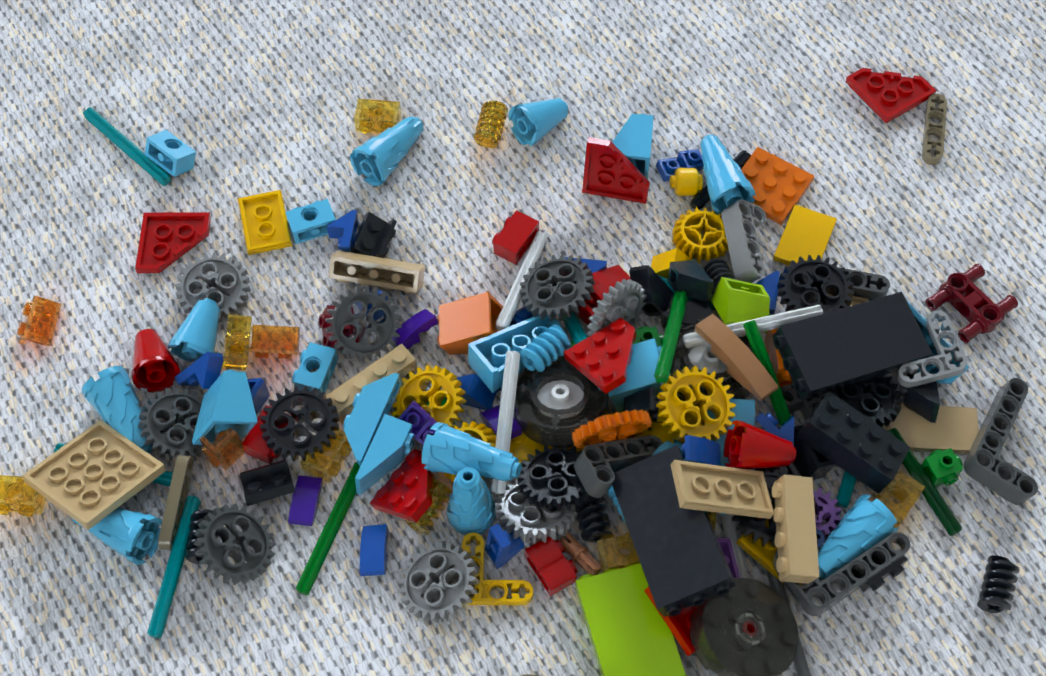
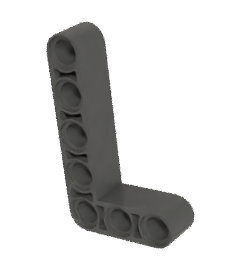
[963,378,1038,505]
[772,532,910,616]

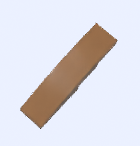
[695,314,779,401]

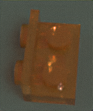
[199,427,245,471]

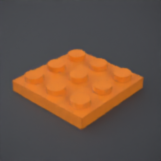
[741,147,814,225]

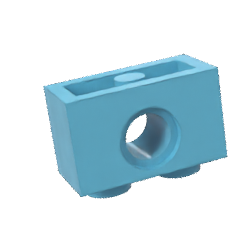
[145,130,196,177]
[285,199,336,244]
[292,342,339,395]

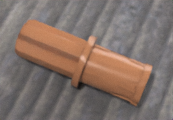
[560,533,602,576]

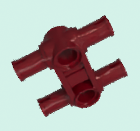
[925,264,1018,343]

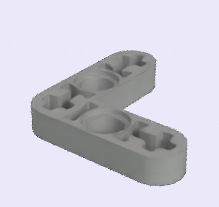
[897,310,967,387]

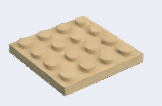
[22,420,166,530]

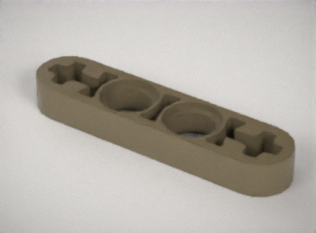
[922,94,947,165]
[158,455,194,551]

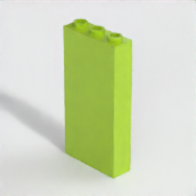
[575,561,686,676]

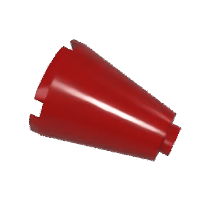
[132,329,180,393]
[723,420,796,469]

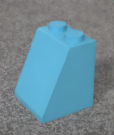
[612,114,654,180]
[608,338,671,412]
[192,370,258,445]

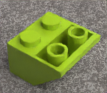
[711,277,770,333]

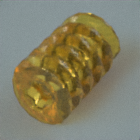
[474,101,508,148]
[404,479,452,535]

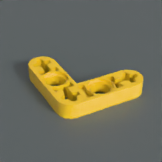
[462,532,534,606]

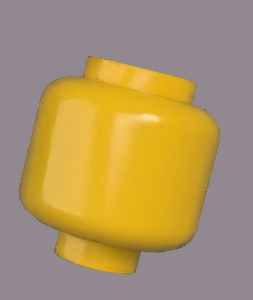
[669,168,703,196]

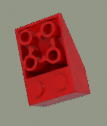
[576,265,630,325]

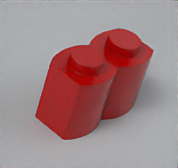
[524,536,578,597]

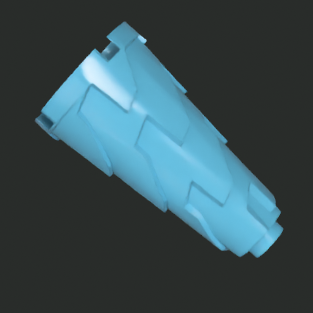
[350,116,424,186]
[700,135,756,214]
[82,366,153,454]
[422,422,522,481]
[447,467,496,535]
[818,494,899,580]
[72,507,162,565]

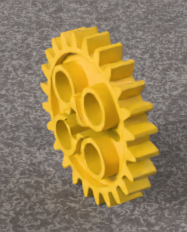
[392,365,467,436]
[656,366,736,441]

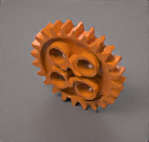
[572,409,652,449]

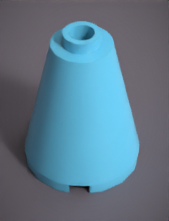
[508,98,568,146]
[167,298,220,362]

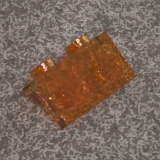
[17,295,61,346]
[248,325,300,359]

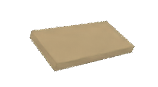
[882,404,979,454]
[671,460,774,519]

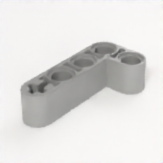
[721,199,766,283]

